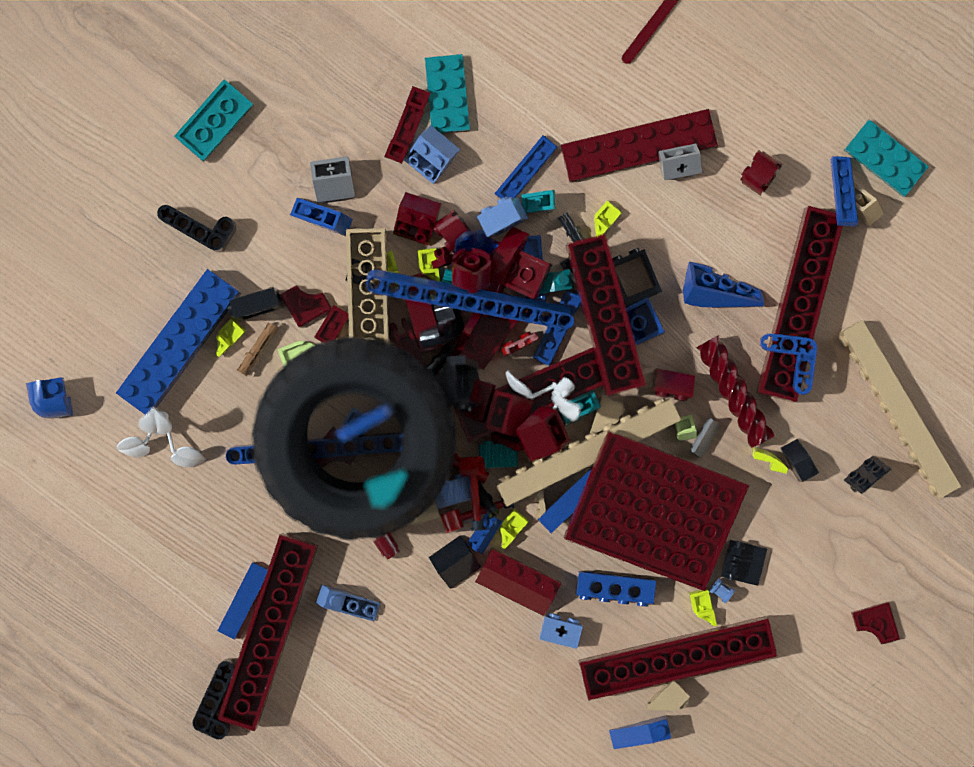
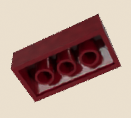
[475,548,561,616]

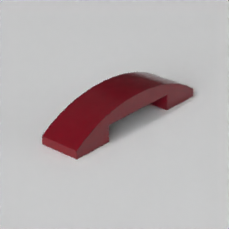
[384,86,431,164]
[480,227,530,302]

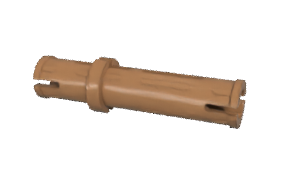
[237,322,278,376]

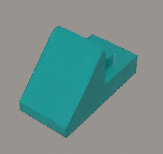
[521,190,556,214]

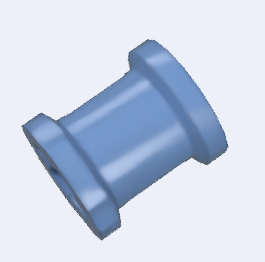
[709,578,735,603]

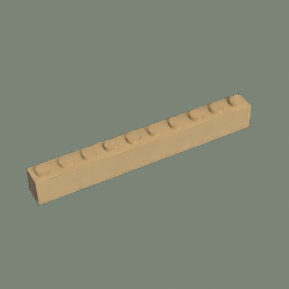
[839,320,961,498]
[496,397,681,506]

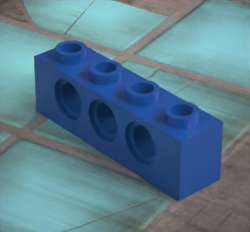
[576,571,656,607]

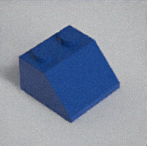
[625,297,666,346]

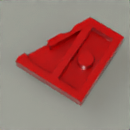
[501,331,539,357]

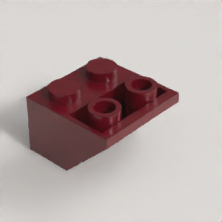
[393,192,442,246]
[651,368,695,402]
[485,390,533,437]
[516,407,571,461]

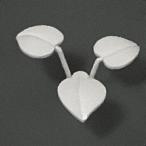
[506,370,580,421]
[116,407,206,467]

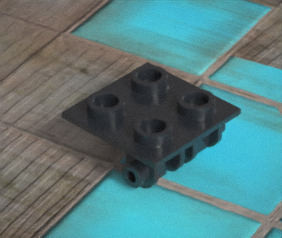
[844,456,891,494]
[721,540,767,586]

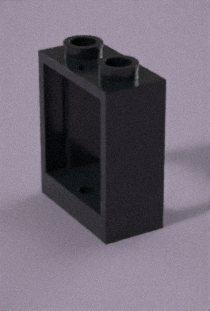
[612,248,662,307]
[228,287,284,321]

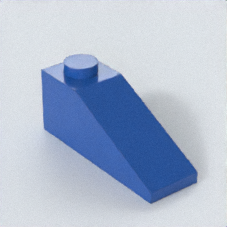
[290,198,353,237]
[609,716,672,749]

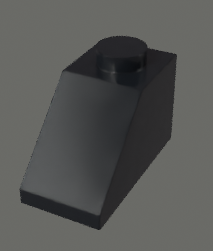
[780,439,819,482]

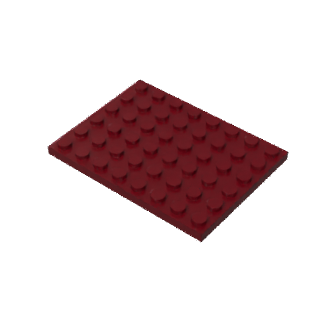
[563,430,749,591]

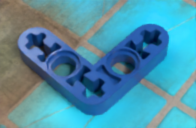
[759,333,817,395]

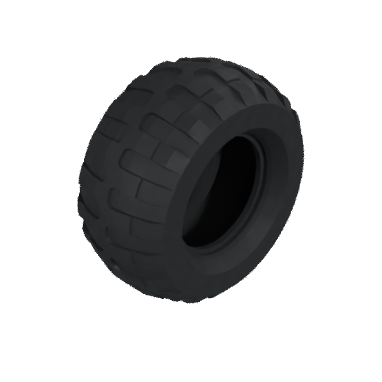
[252,337,456,540]

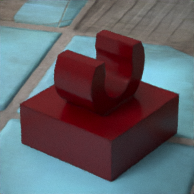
[431,246,454,269]

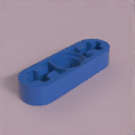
[336,403,393,441]

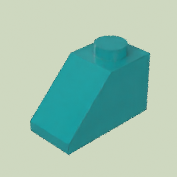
[539,270,573,294]
[557,390,601,427]
[366,469,407,508]

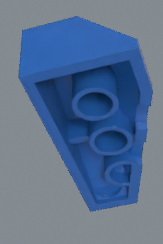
[683,261,764,307]

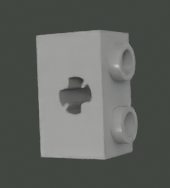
[659,144,702,180]

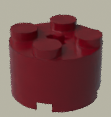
[740,150,783,196]
[433,209,476,253]
[452,248,491,293]

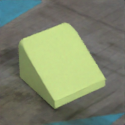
[674,415,697,442]

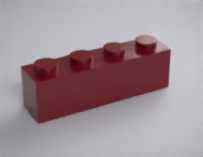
[405,273,443,354]

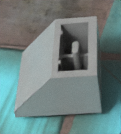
[310,156,355,203]

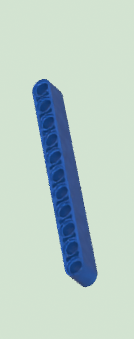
[367,270,574,329]
[226,432,403,465]

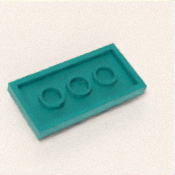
[425,54,470,134]
[174,79,254,162]
[844,120,929,197]

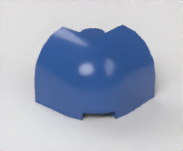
[26,377,73,419]

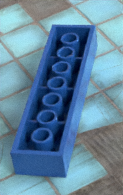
[116,269,241,415]

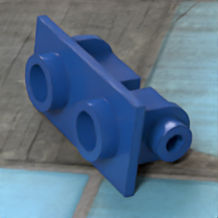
[466,513,502,555]

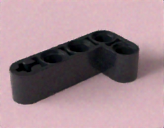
[157,205,237,252]
[420,305,464,348]
[192,659,236,740]

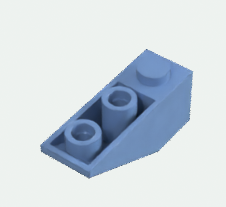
[315,584,380,621]

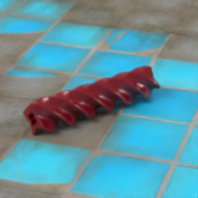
[696,335,775,448]

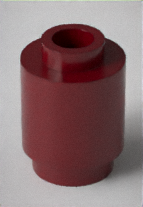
[373,532,400,560]

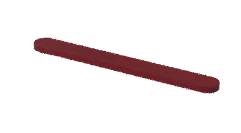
[622,0,679,64]

